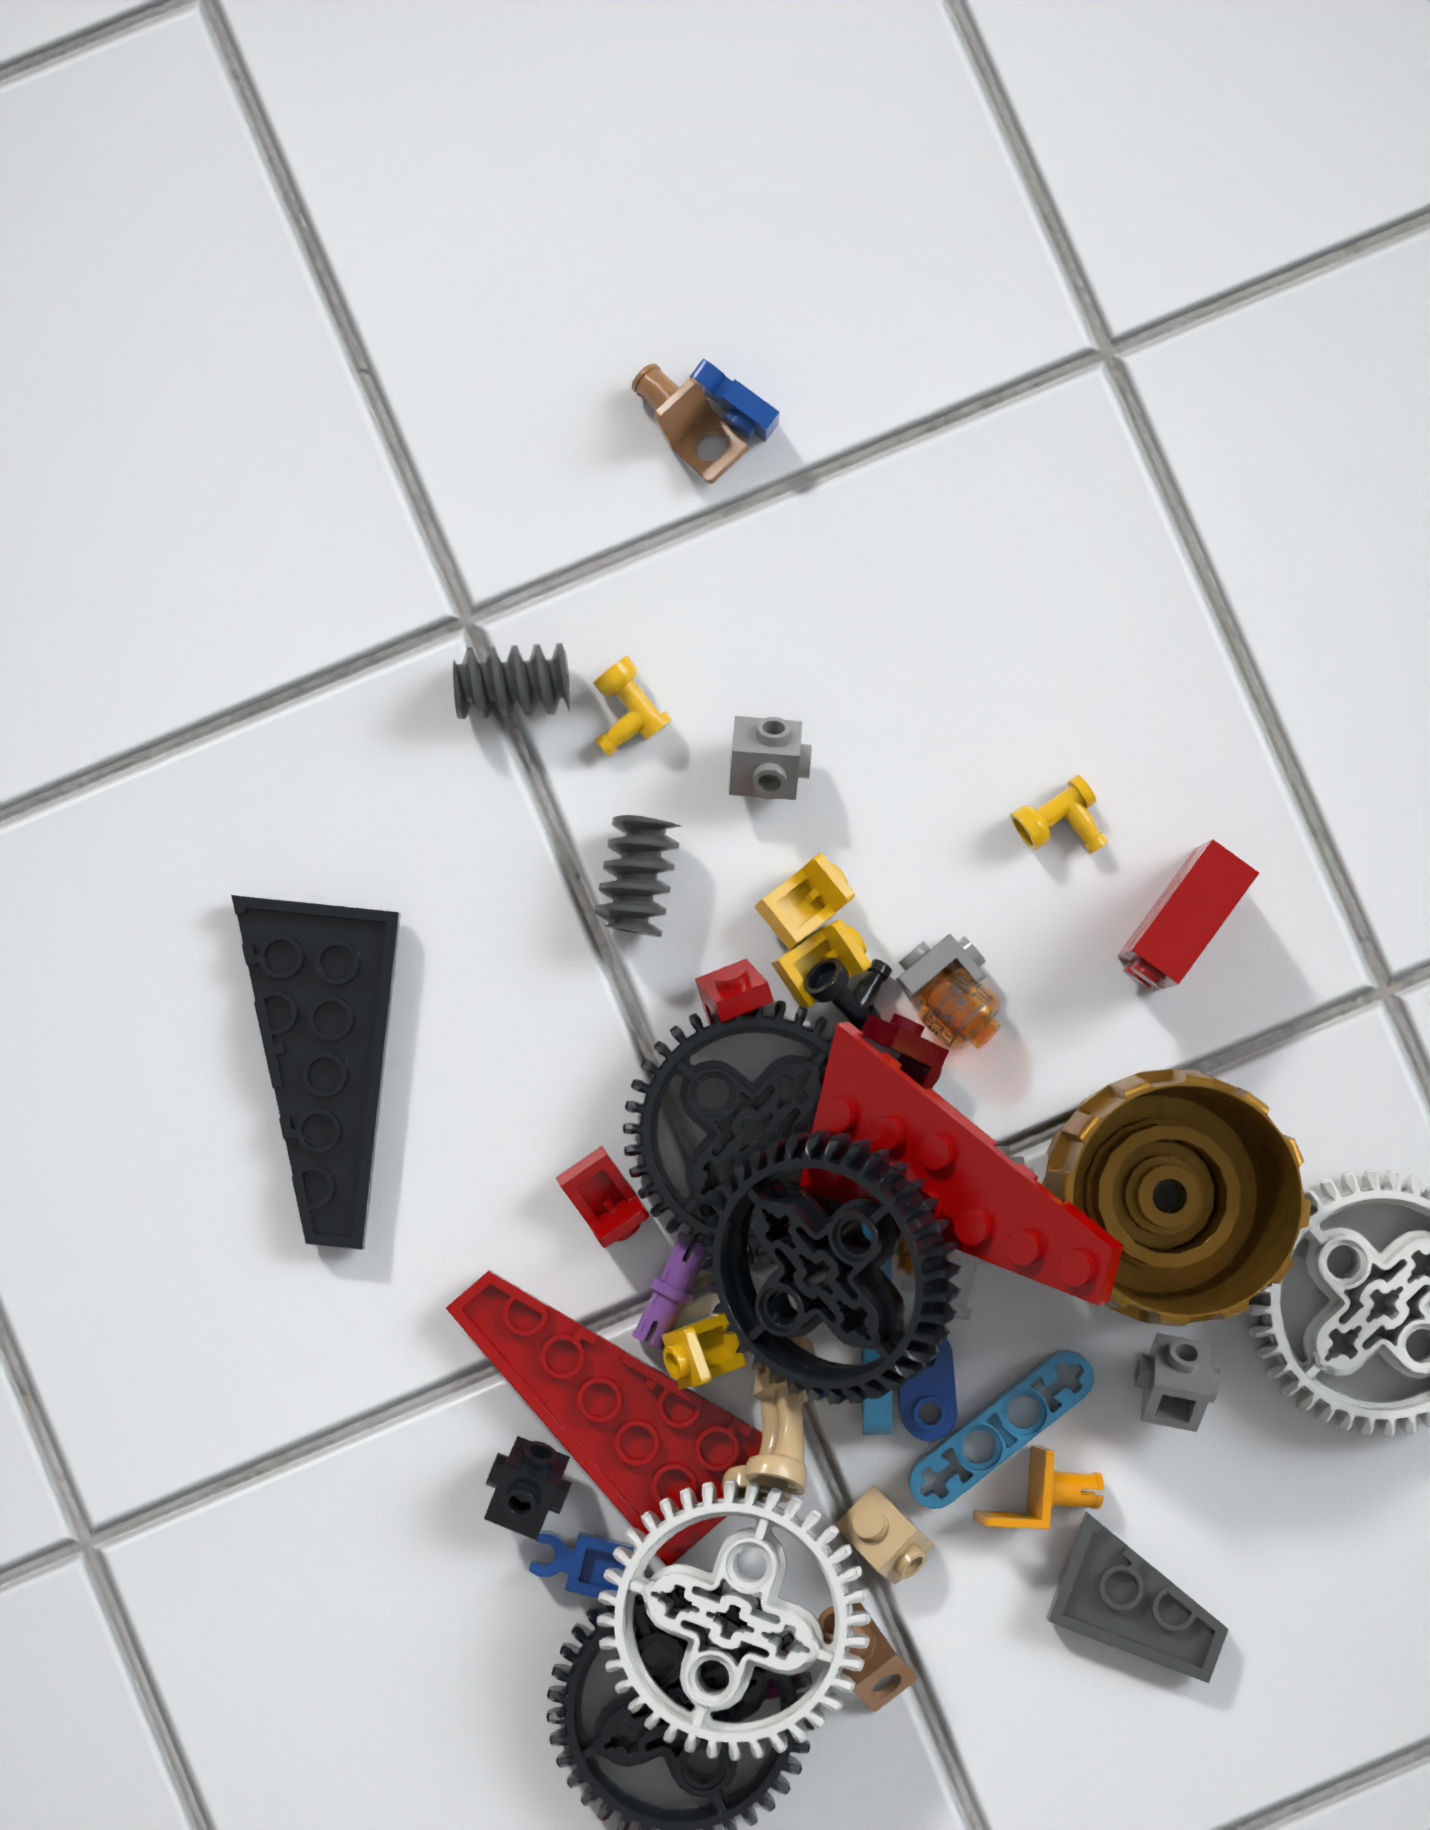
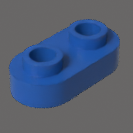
[898,1338,958,1441]

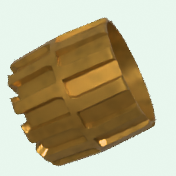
[1042,1069,1311,1326]

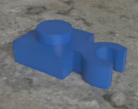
[690,358,780,442]
[529,1531,634,1598]

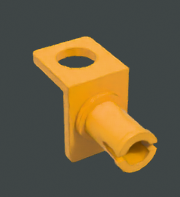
[973,1445,1104,1529]

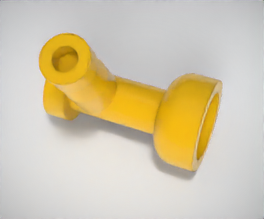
[593,655,672,756]
[1010,775,1108,854]

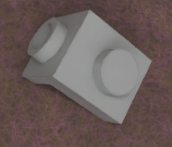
[895,934,986,997]

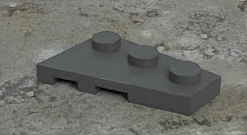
[1046,1511,1229,1683]

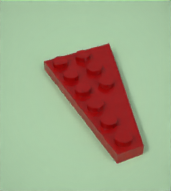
[799,1021,1123,1306]
[446,1270,762,1566]

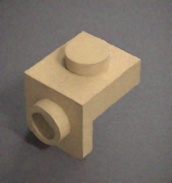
[834,1485,934,1584]

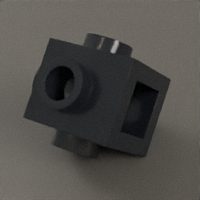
[484,1436,572,1541]

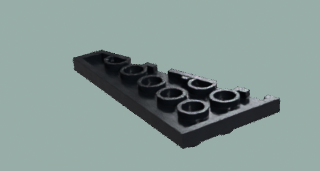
[231,895,401,1250]

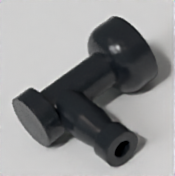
[803,958,892,1037]

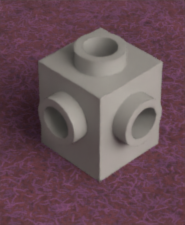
[729,716,812,800]
[1134,1333,1220,1432]

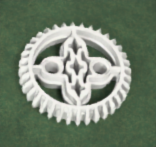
[1245,1169,1430,1438]
[597,1479,871,1761]

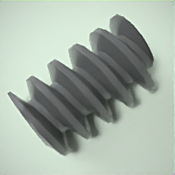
[453,643,570,719]
[594,815,682,937]

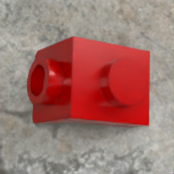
[695,959,774,1025]
[556,1146,649,1248]

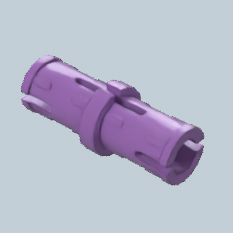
[631,1232,707,1350]

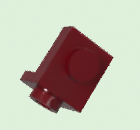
[861,1013,949,1089]

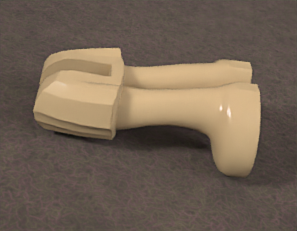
[721,1335,816,1503]

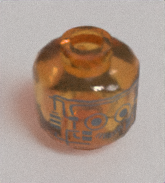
[917,967,1001,1051]

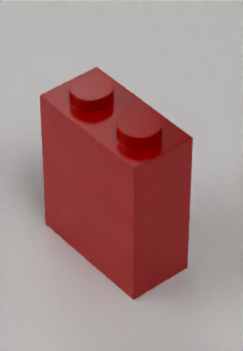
[1117,839,1259,990]

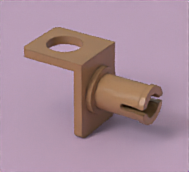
[631,364,749,484]
[818,1603,917,1712]

